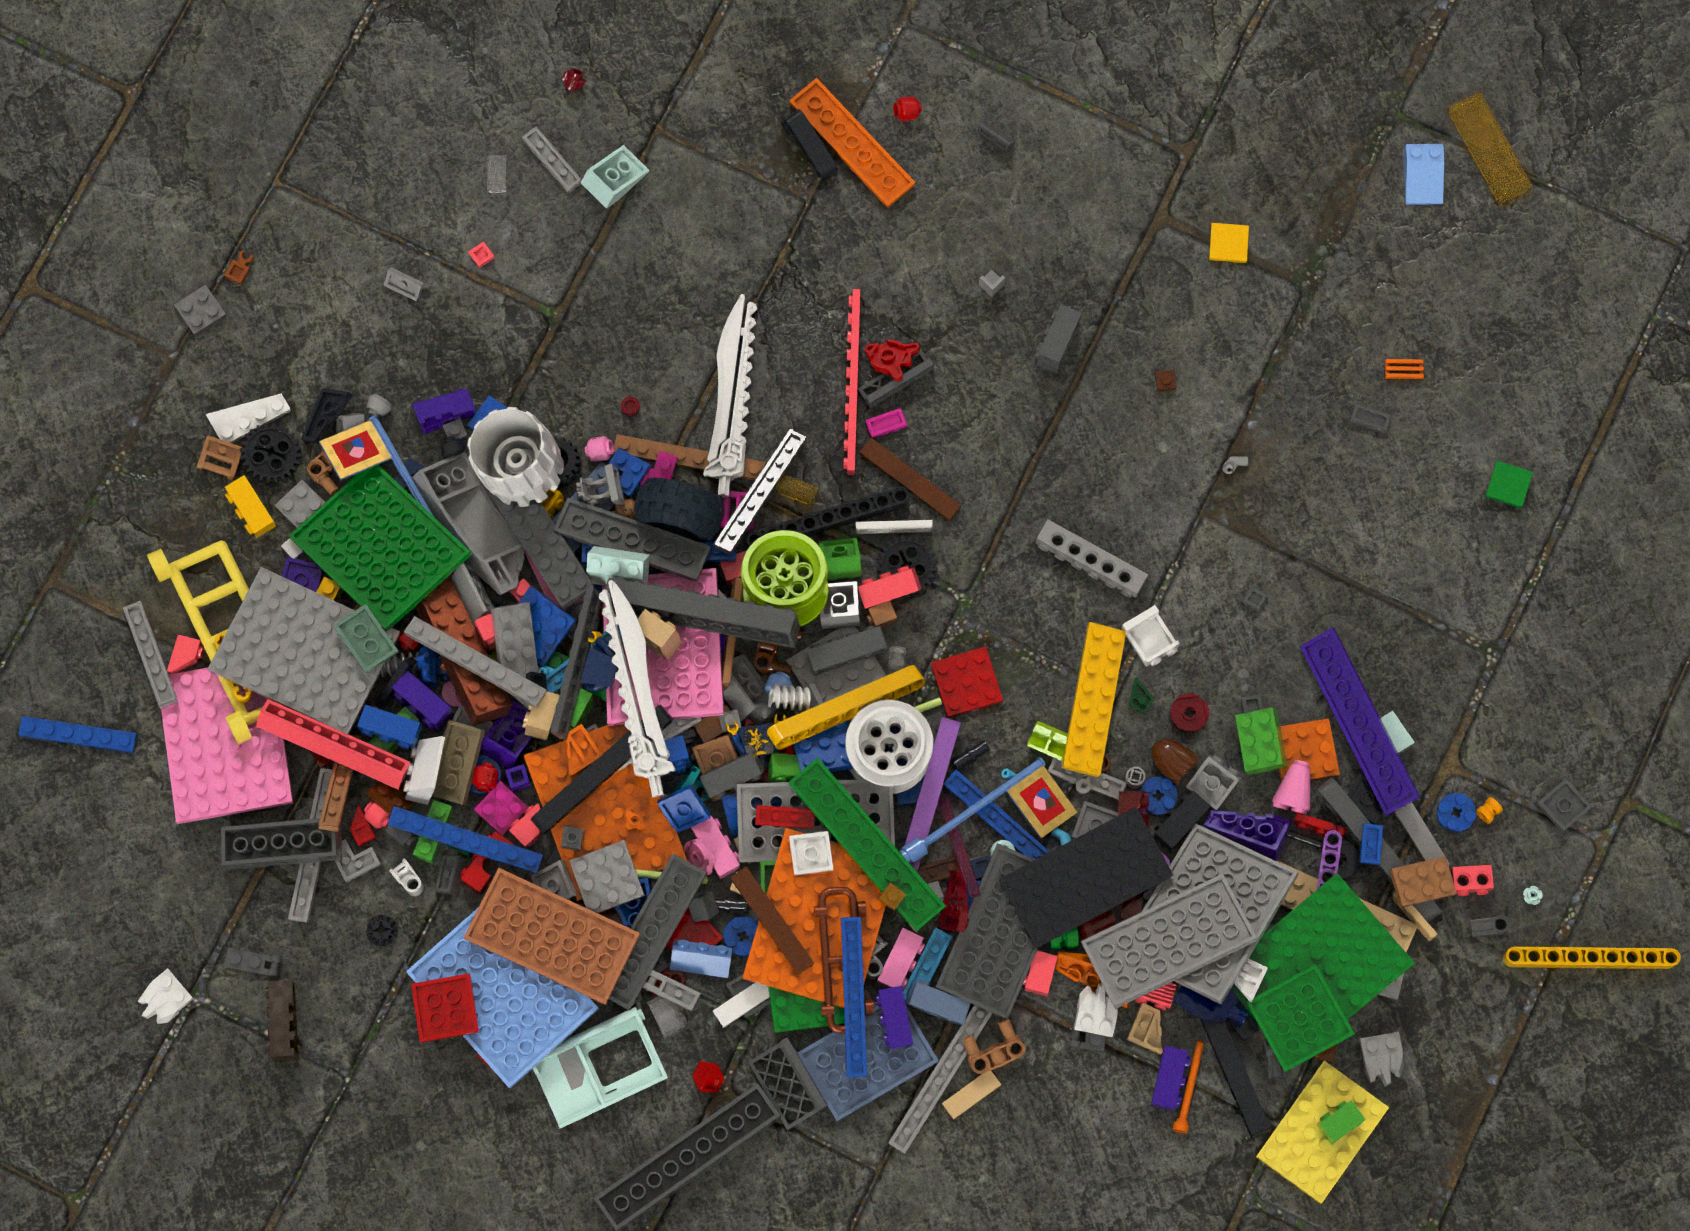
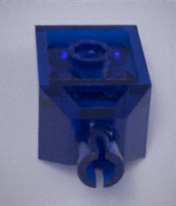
[1173,985,1249,1026]

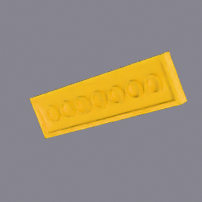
[1061,622,1126,777]

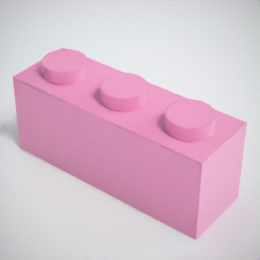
[691,816,740,879]
[877,928,925,990]

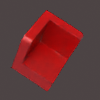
[692,1061,725,1094]

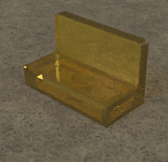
[776,474,818,506]

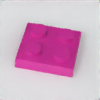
[473,781,528,836]

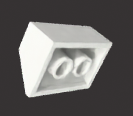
[403,736,445,805]

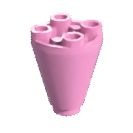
[1272,760,1310,815]

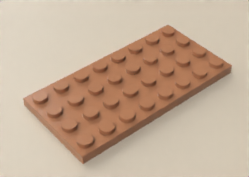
[464,868,640,1005]

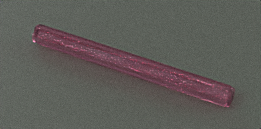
[938,796,980,898]

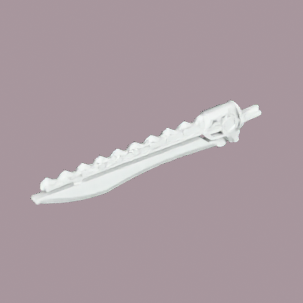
[703,294,757,498]
[599,580,675,797]

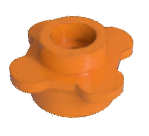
[625,811,645,830]

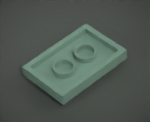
[333,604,399,674]

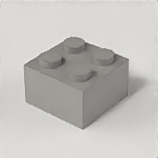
[820,581,860,629]

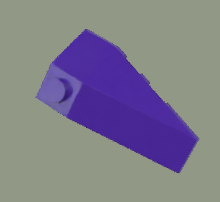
[1204,810,1291,862]

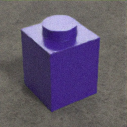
[505,764,531,793]

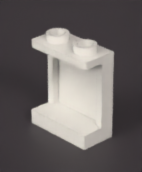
[1121,605,1180,667]

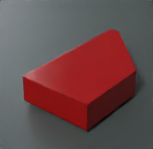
[350,806,376,847]

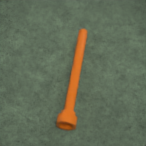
[1172,1040,1204,1134]

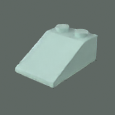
[581,145,649,209]

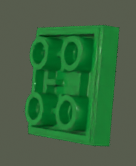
[1485,461,1533,508]

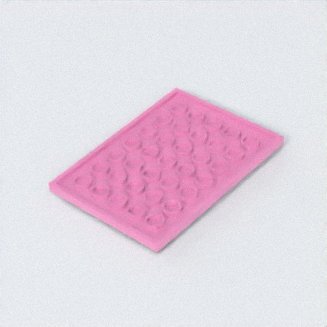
[602,568,724,726]
[161,668,293,824]

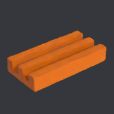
[1385,359,1424,380]

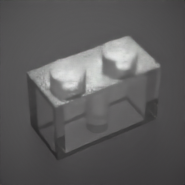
[647,996,688,1039]

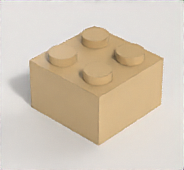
[638,609,682,661]
[522,691,560,741]

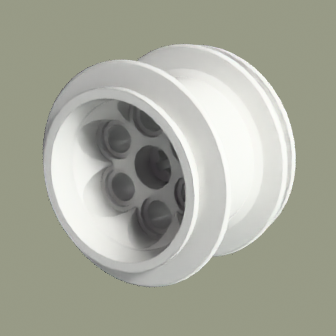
[845,700,933,794]

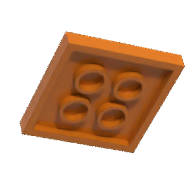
[1279,718,1340,782]

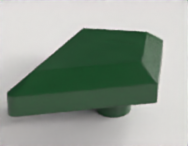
[1128,678,1155,715]

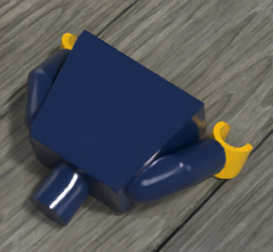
[580,631,619,692]

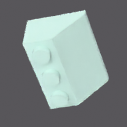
[586,546,650,586]

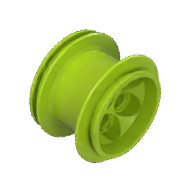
[741,530,829,626]

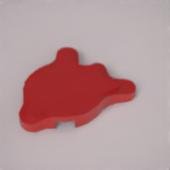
[865,340,920,382]

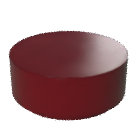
[621,397,640,417]

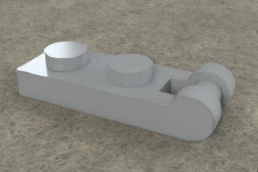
[643,970,701,1012]

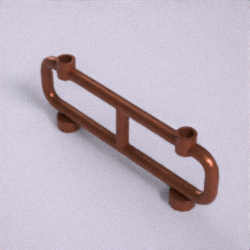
[814,887,874,1034]

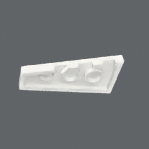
[206,393,291,444]

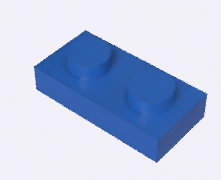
[1359,823,1383,865]

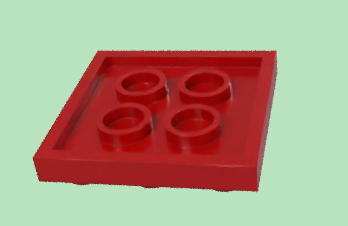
[931,646,1003,718]
[411,973,479,1043]

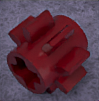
[561,68,586,91]

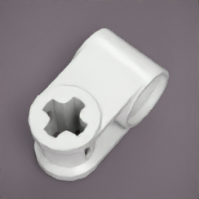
[389,858,424,896]

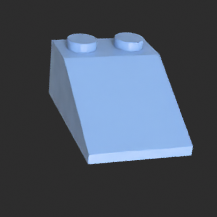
[1403,144,1444,205]

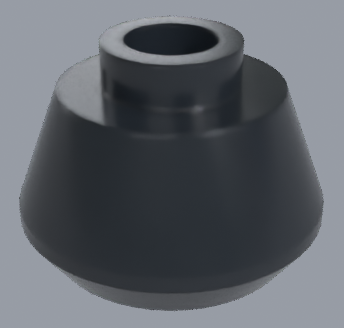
[441,435,466,458]

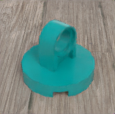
[675,765,709,802]

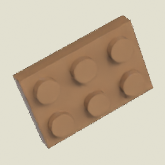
[692,734,748,802]
[1389,856,1457,908]

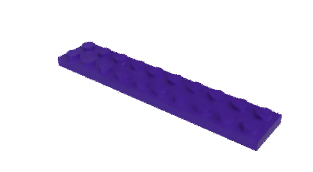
[1300,628,1421,816]

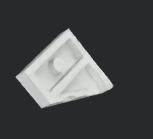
[1234,959,1268,1002]

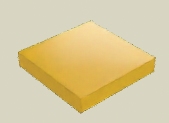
[1209,223,1249,263]

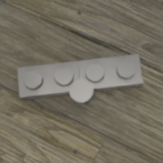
[1048,757,1127,802]

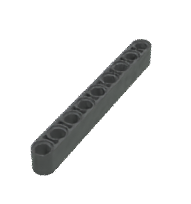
[1316,778,1442,923]

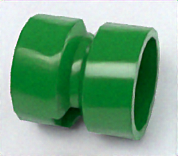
[1049,927,1079,950]

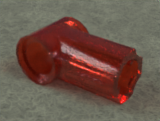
[1077,911,1117,940]

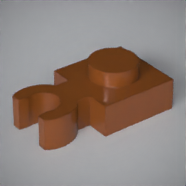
[224,250,254,285]

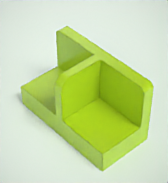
[1027,721,1068,760]

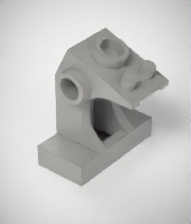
[576,464,625,506]

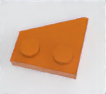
[566,724,602,777]

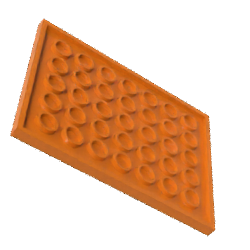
[524,725,687,902]
[742,828,886,1008]

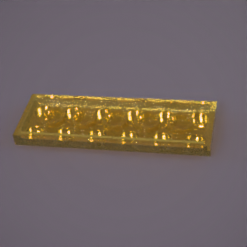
[1447,92,1533,204]

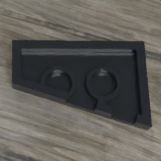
[301,388,353,444]

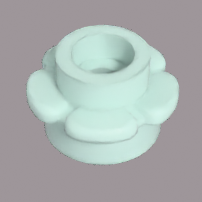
[1523,886,1543,905]

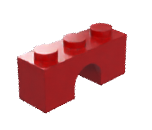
[460,831,515,895]

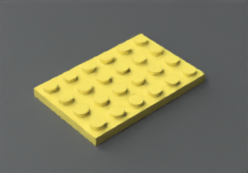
[1256,1061,1389,1204]

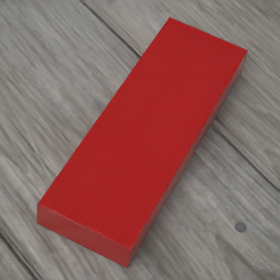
[755,805,815,829]

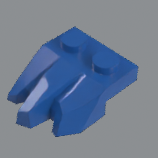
[416,646,437,689]

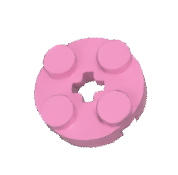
[684,838,716,877]

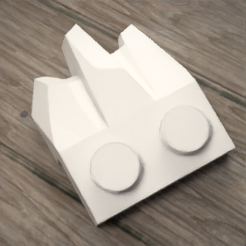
[138,968,193,1024]
[1073,983,1118,1037]

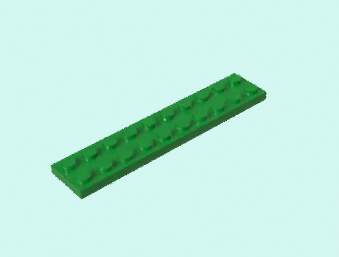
[787,757,946,932]

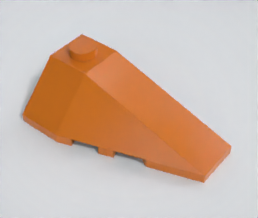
[1056,951,1129,1008]

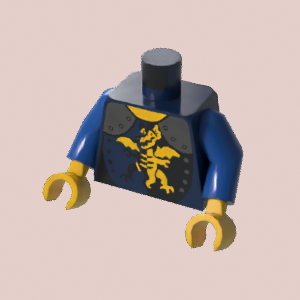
[726,714,786,770]

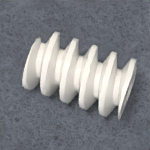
[768,683,811,711]

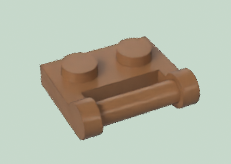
[196,435,244,480]

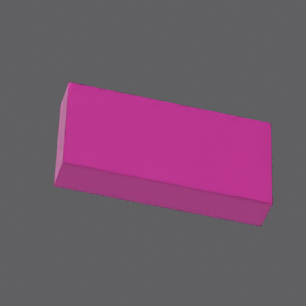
[865,408,907,439]

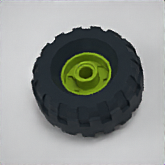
[634,477,724,542]

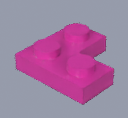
[640,451,678,485]

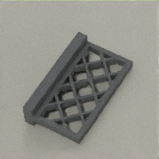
[748,1037,828,1130]

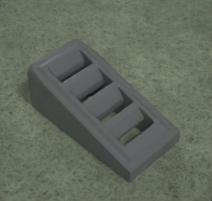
[750,702,784,725]

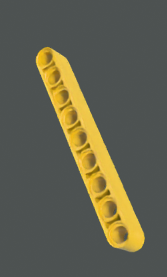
[767,665,926,749]
[1503,947,1681,969]

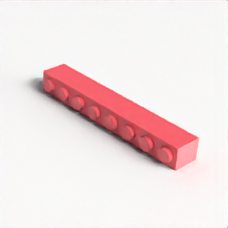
[256,699,410,790]

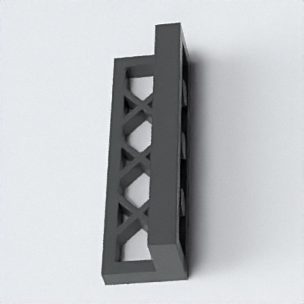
[858,350,934,408]

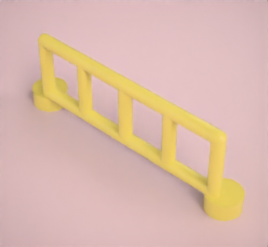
[147,540,279,745]

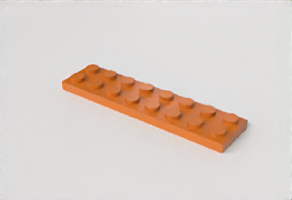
[789,78,916,208]

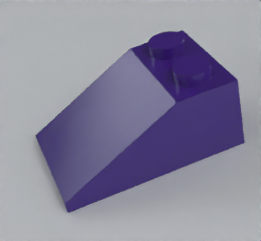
[480,700,534,769]

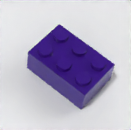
[392,670,454,733]

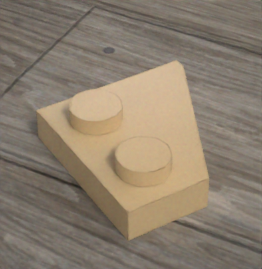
[1126,1003,1163,1055]

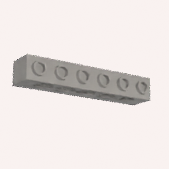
[1036,520,1148,598]

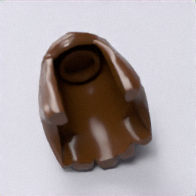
[1151,739,1199,786]

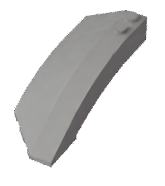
[412,452,525,595]

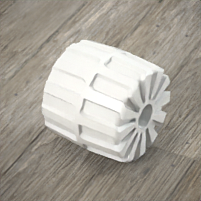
[467,407,564,507]

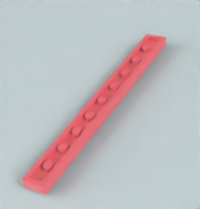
[843,289,860,475]

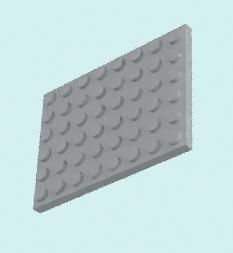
[208,567,400,735]
[1142,823,1299,1004]

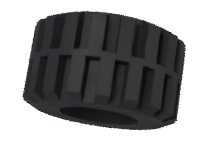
[553,436,581,488]

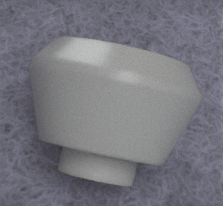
[367,394,391,417]

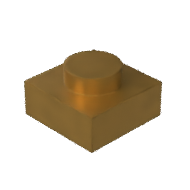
[878,882,906,911]

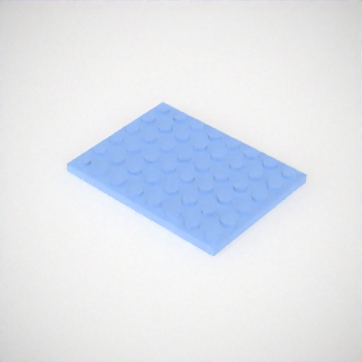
[406,907,599,1088]

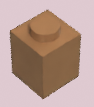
[866,600,897,628]

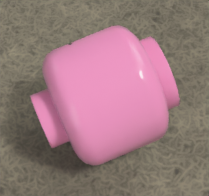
[585,436,614,462]

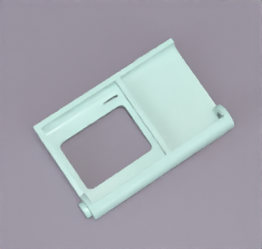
[533,1007,668,1128]

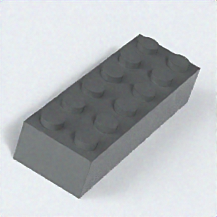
[221,818,342,870]

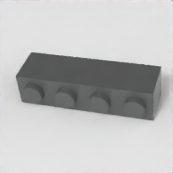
[807,625,887,676]

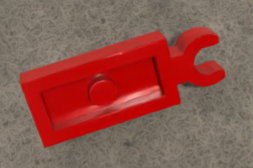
[1293,813,1347,838]

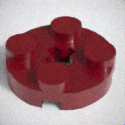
[1170,693,1209,733]

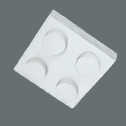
[789,831,833,876]

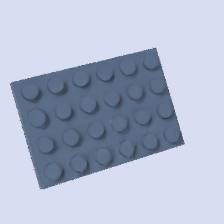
[797,1006,939,1122]

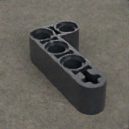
[780,109,838,180]

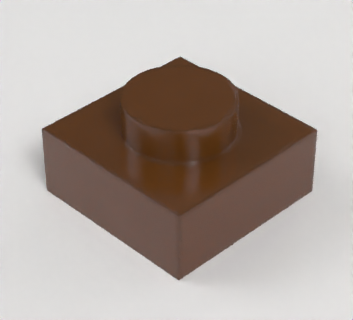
[1155,370,1177,392]

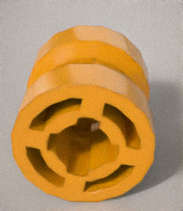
[1476,797,1503,824]

